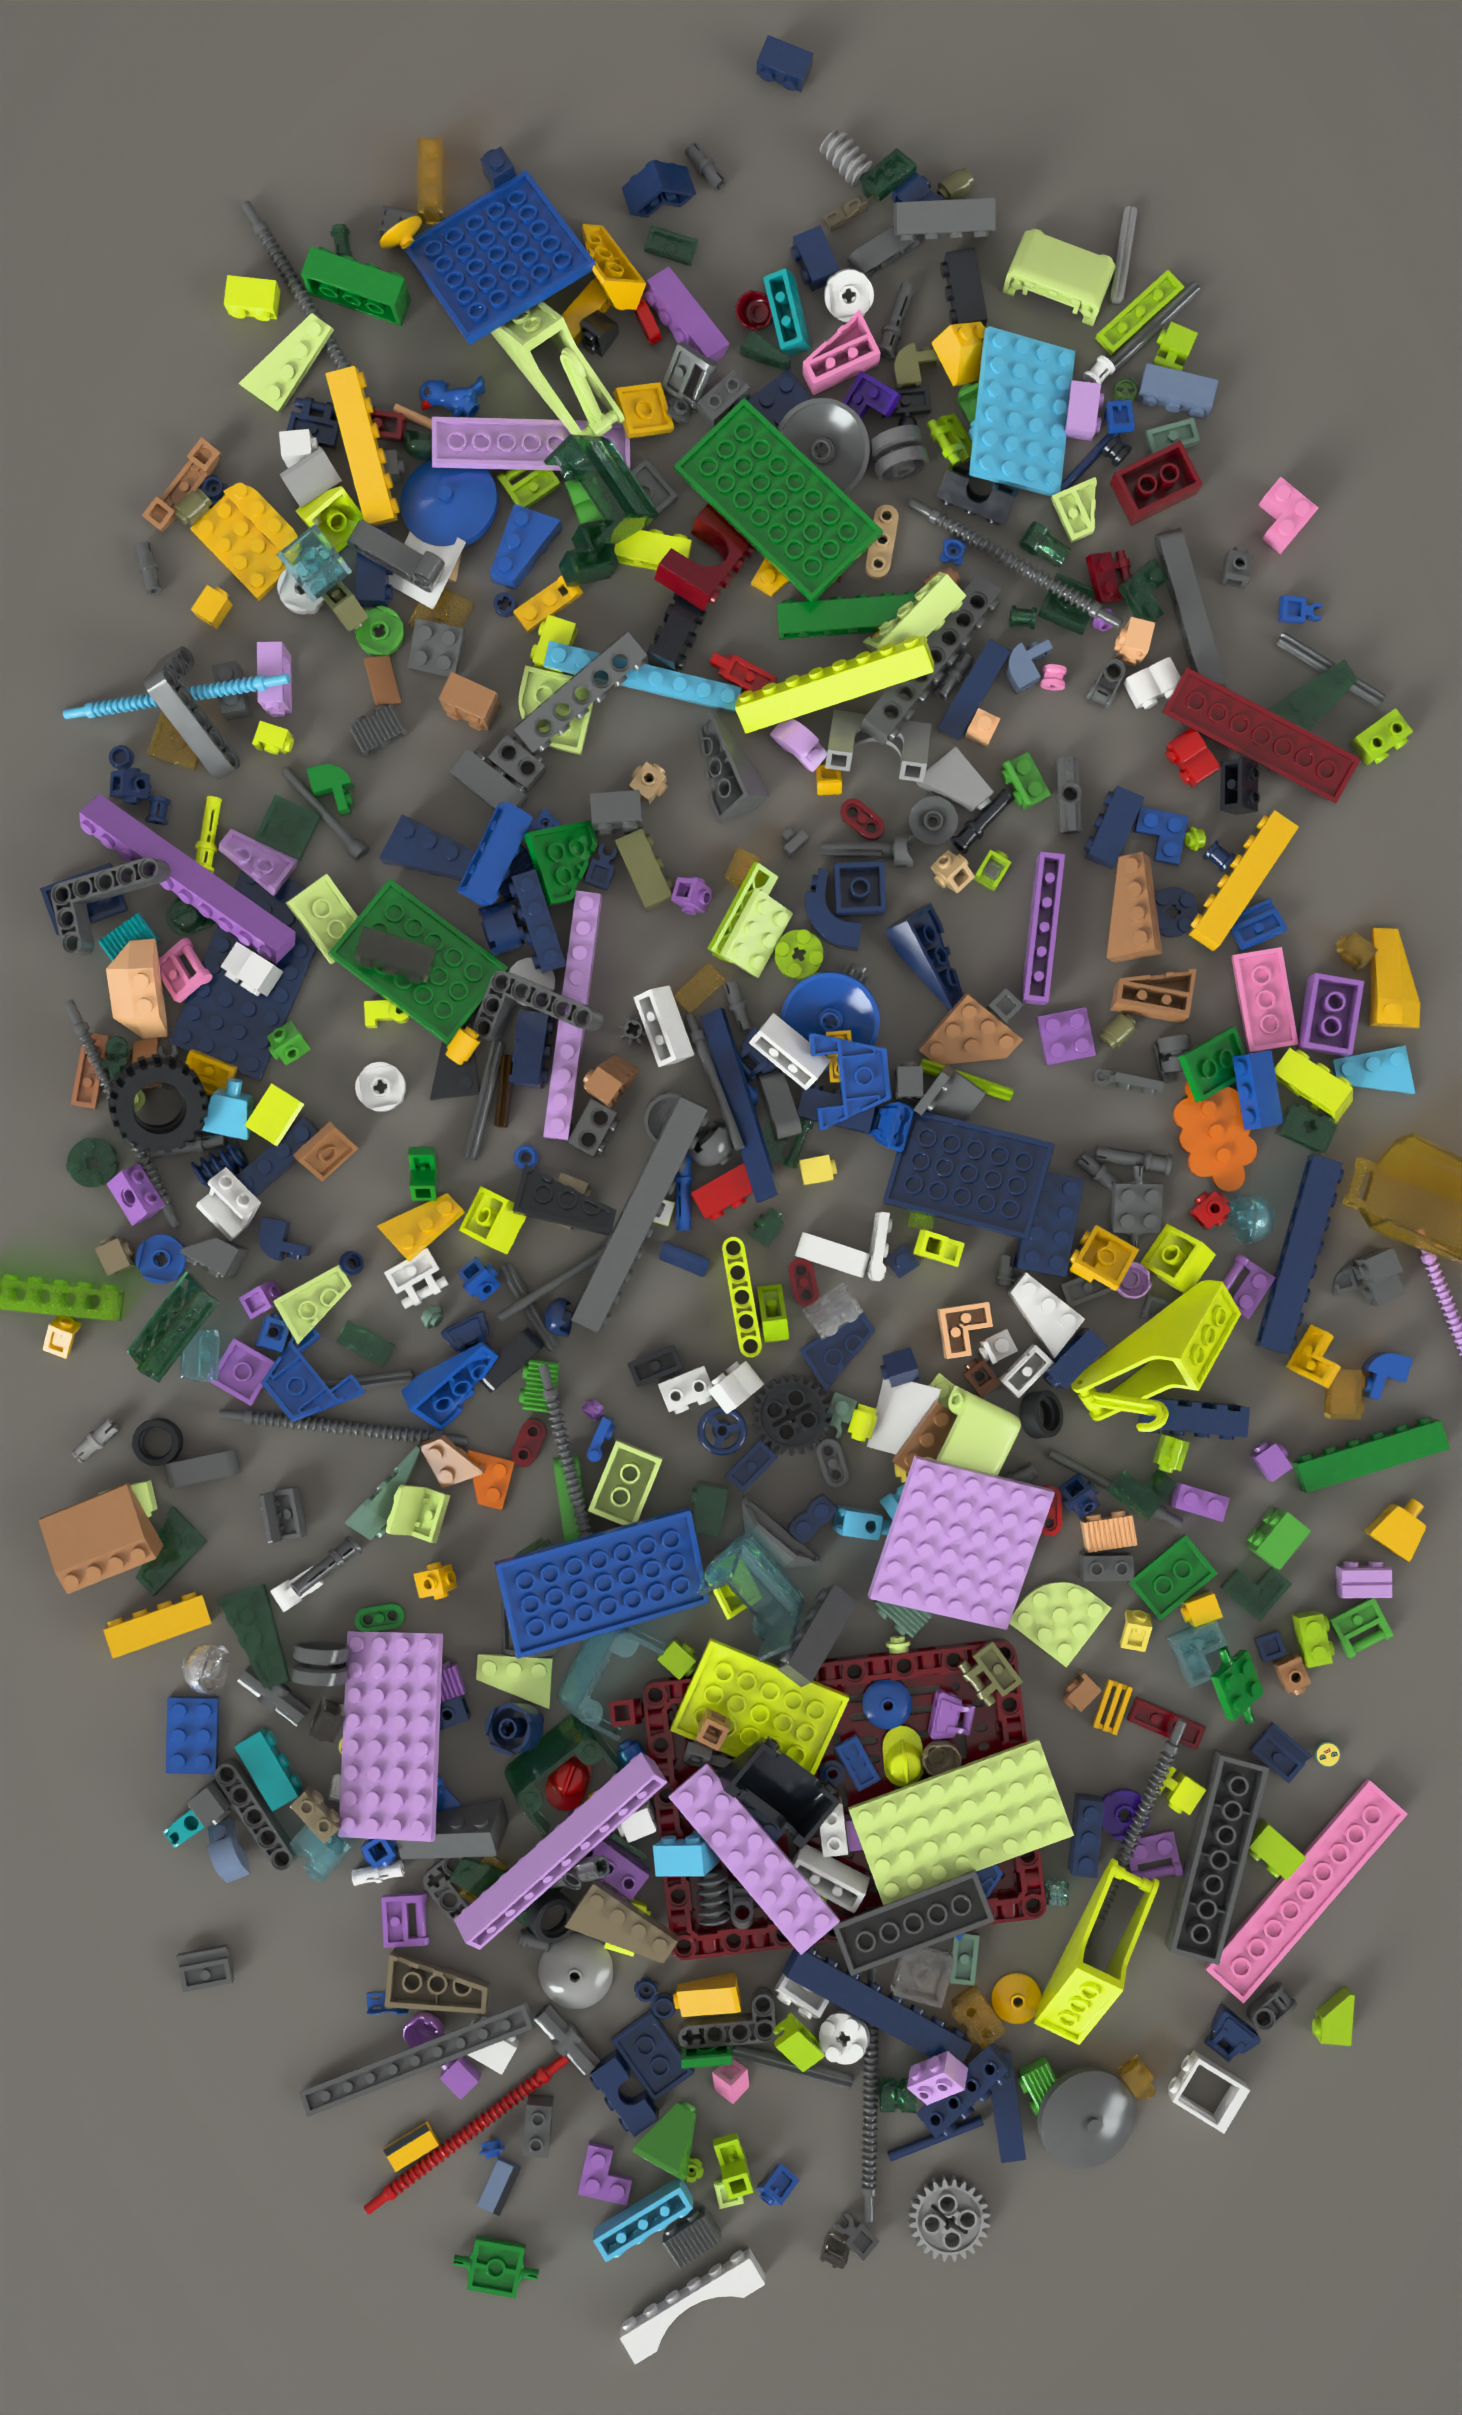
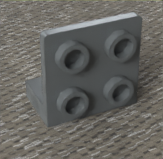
[914,1064,986,1121]

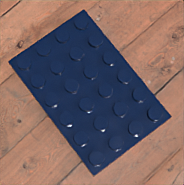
[883,1111,1055,1241]

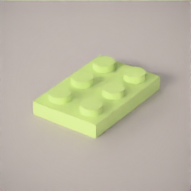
[286,874,358,964]
[720,889,793,978]

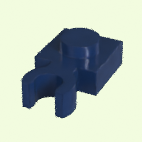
[584,844,618,891]

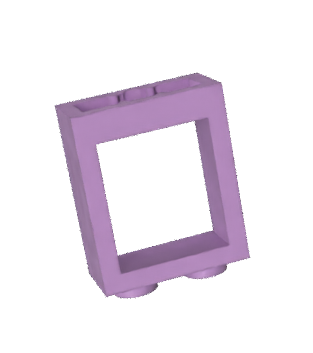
[257,642,292,717]

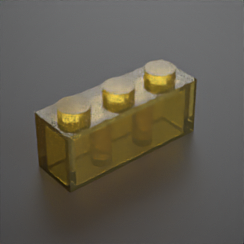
[417,138,446,224]

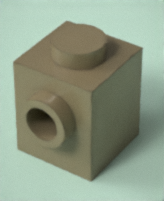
[95,1236,136,1276]

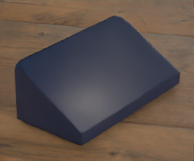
[659,1241,711,1277]

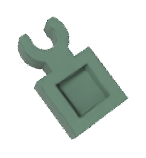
[823,1391,858,1439]

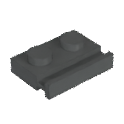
[176,1944,234,1992]

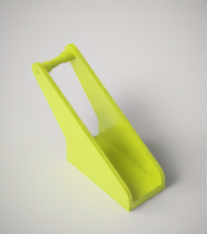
[1034,1858,1159,2045]

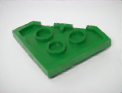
[524,820,598,906]

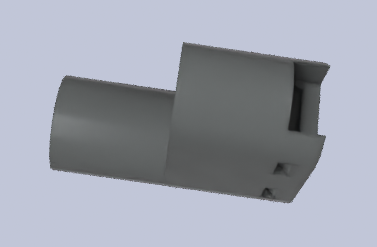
[378,205,421,236]

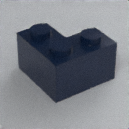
[622,160,696,218]

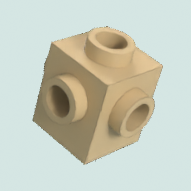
[629,762,668,805]
[930,850,975,894]

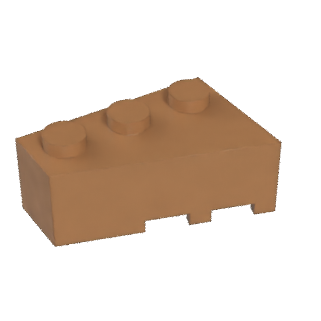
[1110,969,1197,1024]
[583,1053,640,1110]

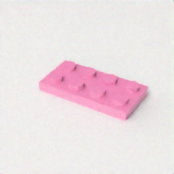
[1231,947,1299,1053]

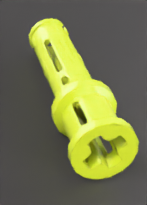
[195,796,222,873]

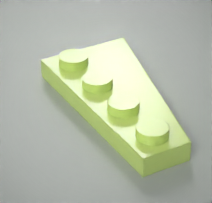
[238,313,334,414]

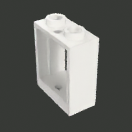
[1168,2050,1250,2133]

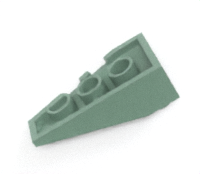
[345,1444,422,1540]

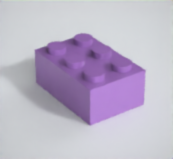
[1296,973,1364,1057]

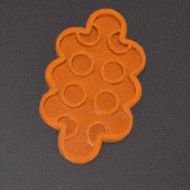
[1172,1081,1257,1192]

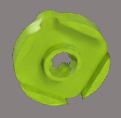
[774,929,823,980]

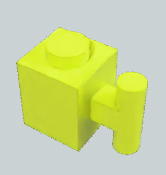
[1158,1766,1206,1815]

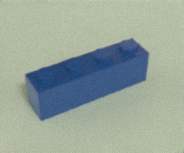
[457,802,533,906]

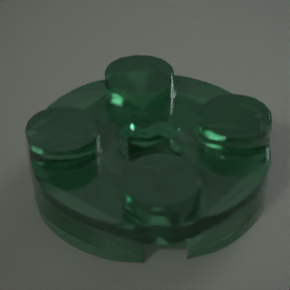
[66,1138,119,1188]

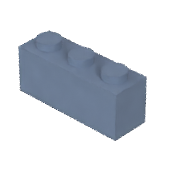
[1136,363,1218,418]

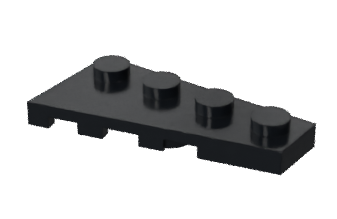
[513,1164,616,1236]

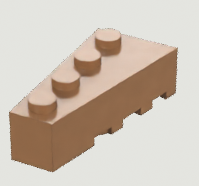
[1106,852,1162,963]

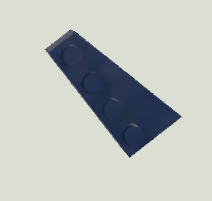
[379,814,475,881]
[1138,1397,1250,1440]

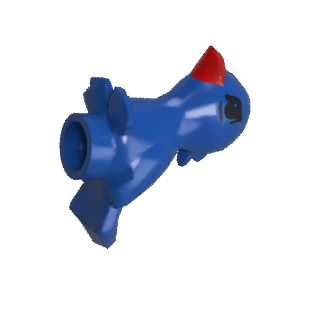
[419,376,485,418]

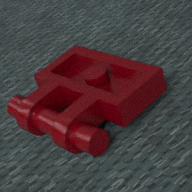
[1085,550,1136,604]

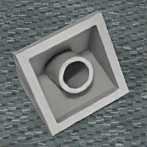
[280,447,342,507]

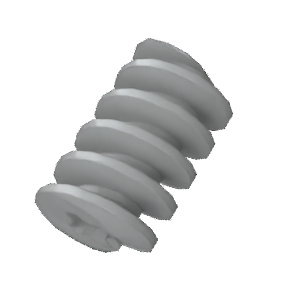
[820,130,873,187]

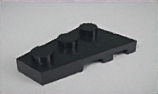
[430,1021,480,1101]

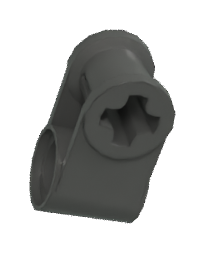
[1086,659,1126,710]
[728,1878,754,1929]
[1247,1982,1297,2031]

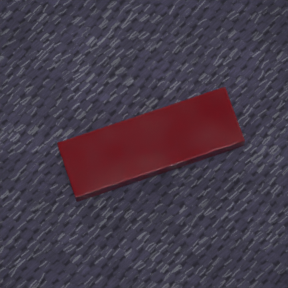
[1127,1696,1206,1750]

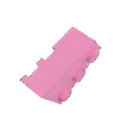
[802,309,881,396]

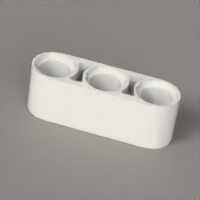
[795,1232,871,1278]

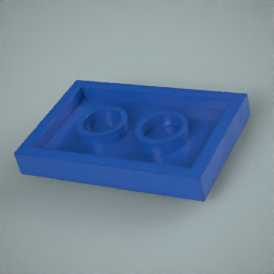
[166,1696,220,1774]

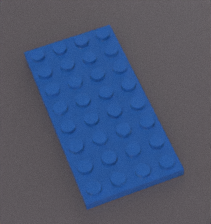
[494,1507,710,1659]

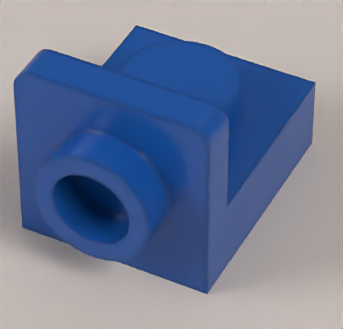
[1104,399,1135,434]
[756,2163,800,2206]

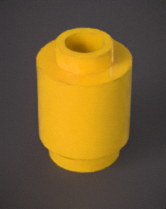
[445,1027,480,1065]

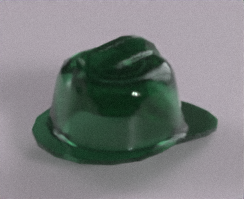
[166,897,217,936]

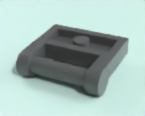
[661,341,718,409]

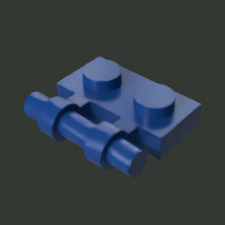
[587,1415,616,1462]

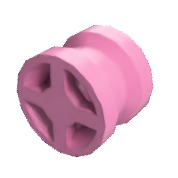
[1040,664,1067,690]

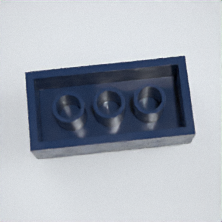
[1014,1172,1084,1277]

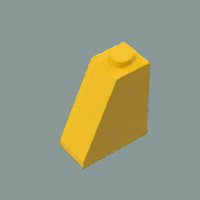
[673,1971,741,2017]

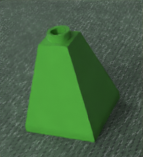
[632,2101,697,2181]

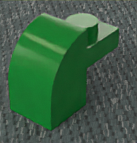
[306,764,355,816]
[408,1146,438,1201]

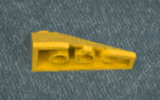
[581,224,646,311]
[1369,928,1420,1028]

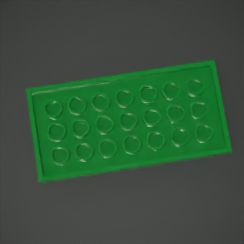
[673,398,883,603]

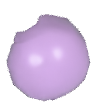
[1116,1262,1152,1299]

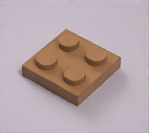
[293,1121,359,1182]

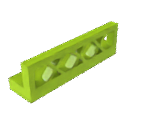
[707,862,778,964]

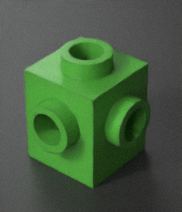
[267,1020,311,1065]

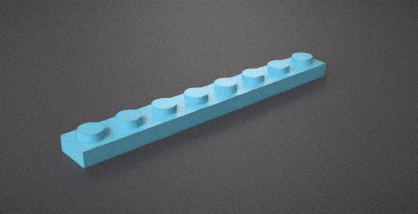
[543,641,742,713]

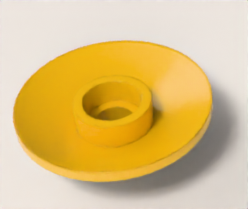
[379,216,422,249]
[991,1973,1041,2024]

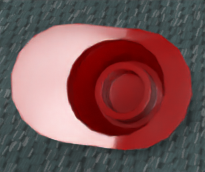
[545,1751,592,1811]

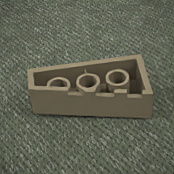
[565,1879,679,1964]
[384,1950,491,2014]

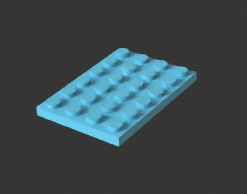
[969,326,1075,497]

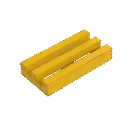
[1092,1678,1133,1735]

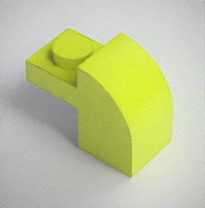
[913,1229,965,1267]

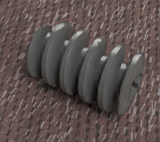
[696,1868,730,1926]

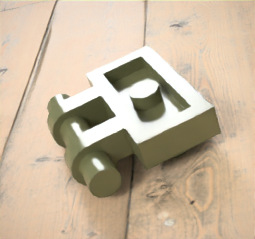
[958,1640,1023,1707]

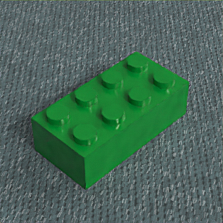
[301,246,411,327]

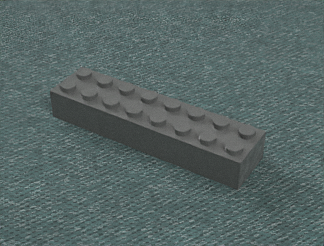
[1164,1749,1269,1965]

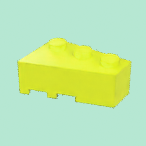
[1274,1048,1353,1125]

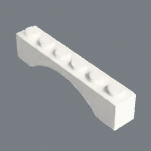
[620,2248,765,2365]

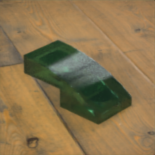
[336,1320,395,1367]

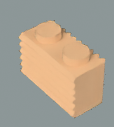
[1080,1510,1137,1553]

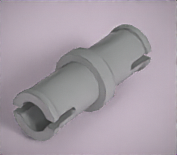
[72,1418,120,1463]

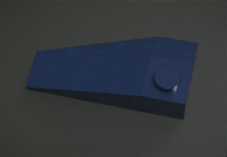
[885,903,963,1010]

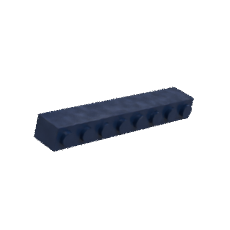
[1255,1155,1344,1354]
[781,1947,973,2063]

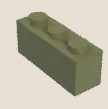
[615,828,674,912]

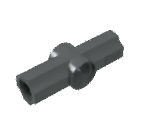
[1056,756,1082,835]
[237,1663,311,1727]
[550,1855,610,1890]
[534,2003,601,2075]

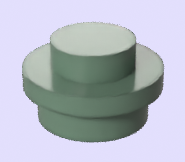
[421,1305,443,1329]

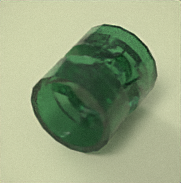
[879,2078,917,2113]

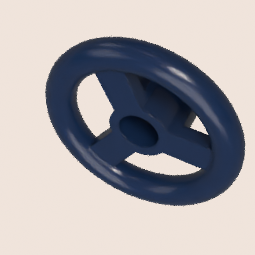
[697,1406,747,1456]

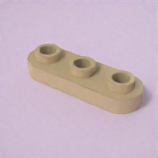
[865,505,899,580]

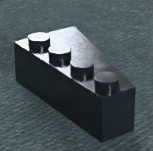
[647,593,707,672]

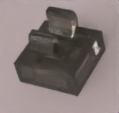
[820,2232,850,2269]

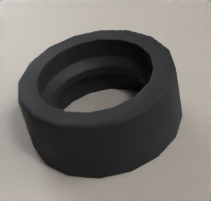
[1019,1390,1063,1439]
[132,1418,183,1466]
[527,1891,576,1944]

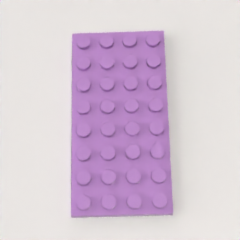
[338,1631,443,1842]

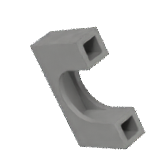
[825,709,931,782]

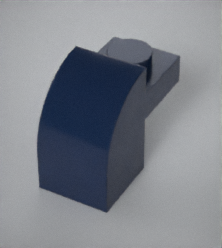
[258,1217,311,1261]

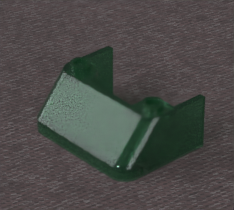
[544,434,658,544]
[505,1712,624,1838]

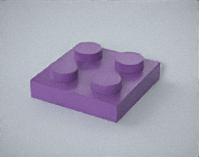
[1037,1007,1096,1066]
[208,1338,275,1406]

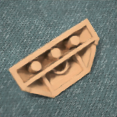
[106,938,169,1039]

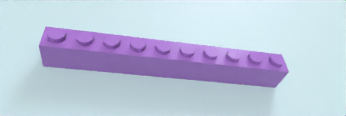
[79,794,296,964]

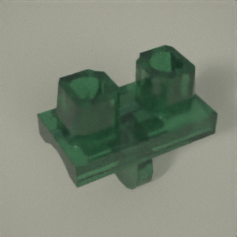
[101,1036,133,1079]

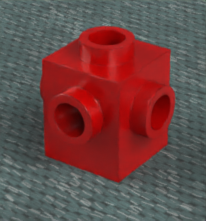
[1188,1191,1231,1230]

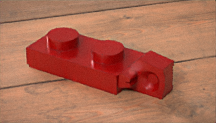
[709,652,777,692]

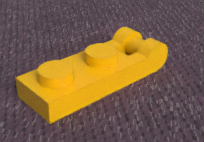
[513,572,583,633]

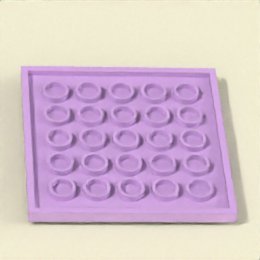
[867,1456,1055,1630]

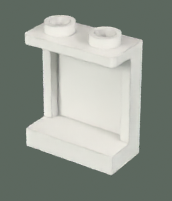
[196,1167,261,1241]

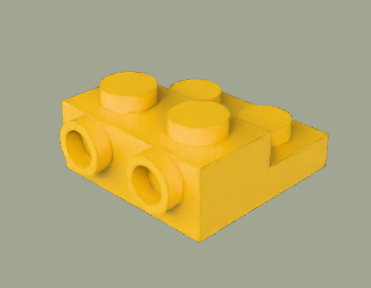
[1069,1225,1139,1291]

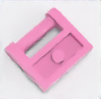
[159,938,212,1003]

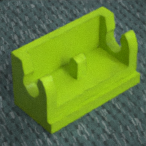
[773,2013,825,2072]

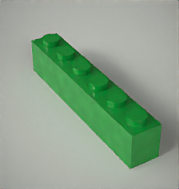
[777,591,918,640]
[1292,1416,1450,1493]

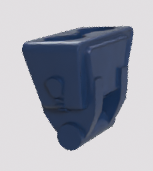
[739,1027,778,1082]
[441,1311,492,1352]
[1204,2004,1261,2062]

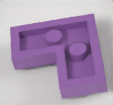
[578,2141,633,2206]

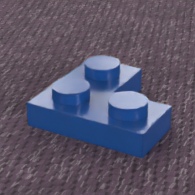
[1134,807,1189,866]

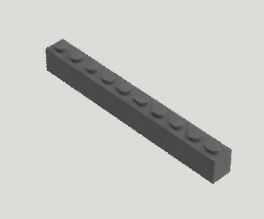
[571,1094,709,1333]

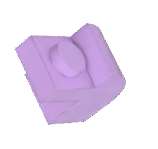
[770,719,827,772]

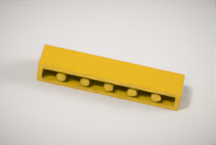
[326,366,400,526]
[1189,810,1299,951]

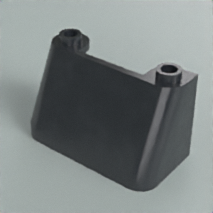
[718,1736,841,1849]

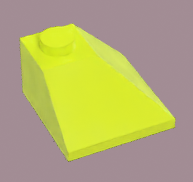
[296,486,364,557]

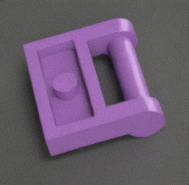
[1223,1254,1276,1319]
[1123,1829,1183,1886]
[381,1891,430,1948]

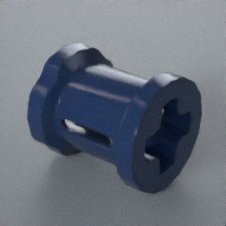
[145,796,171,825]
[1202,840,1236,872]

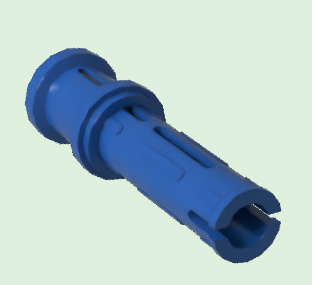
[673,1156,694,1231]

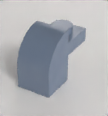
[1006,639,1053,694]
[207,1818,250,1883]

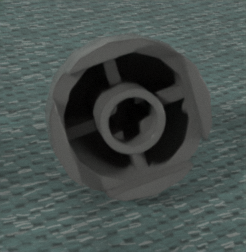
[687,1118,734,1167]

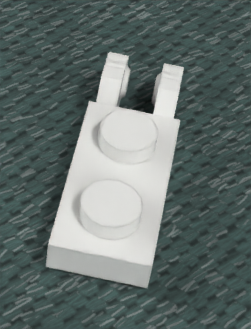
[867,1212,892,1282]

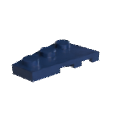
[799,1310,875,1392]

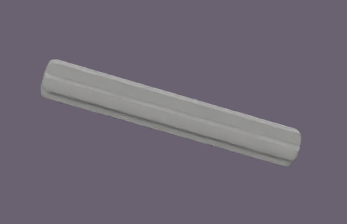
[1110,206,1138,304]

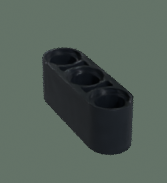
[479,1327,545,1393]

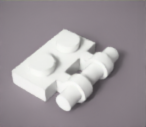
[384,1248,449,1309]

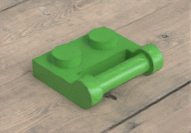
[1328,1598,1394,1659]

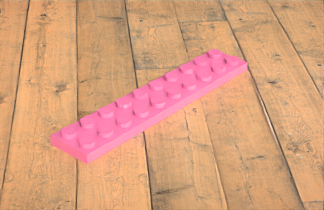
[1204,1778,1407,2003]

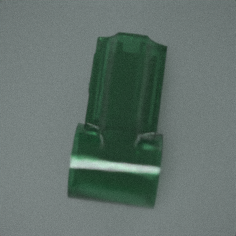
[1019,521,1071,568]

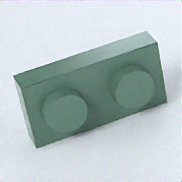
[1145,417,1200,454]
[949,1932,980,1986]

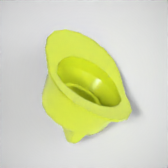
[882,1726,924,1787]

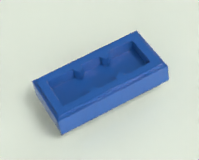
[834,1734,881,1792]

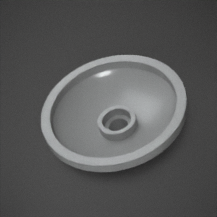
[538,1932,614,2009]

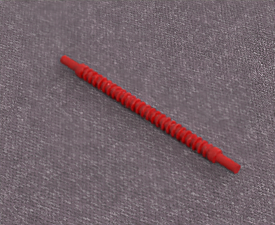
[364,2055,571,2215]

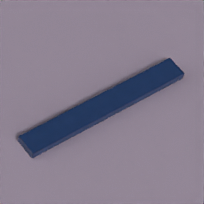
[700,1008,781,1203]

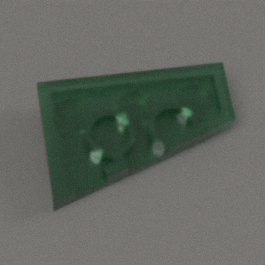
[136,1506,208,1596]

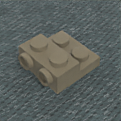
[290,1787,341,1843]

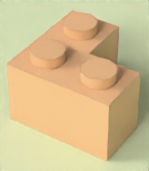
[937,1302,993,1359]

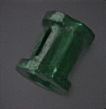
[1009,605,1037,630]

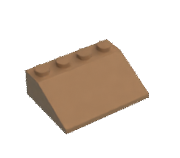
[38,1483,163,1594]

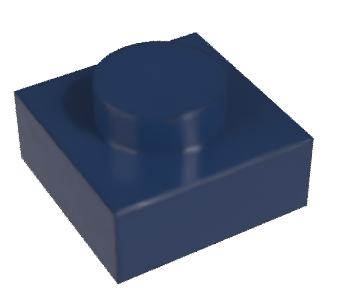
[885,1244,920,1279]
[1254,1630,1287,1663]

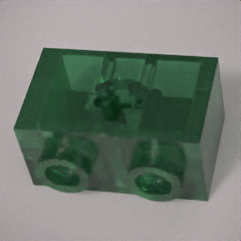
[1275,1103,1338,1154]

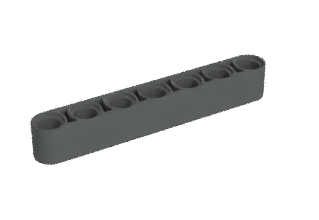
[1155,528,1226,687]

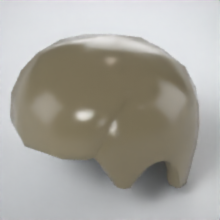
[921,1739,962,1776]

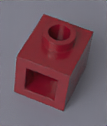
[609,1698,645,1727]

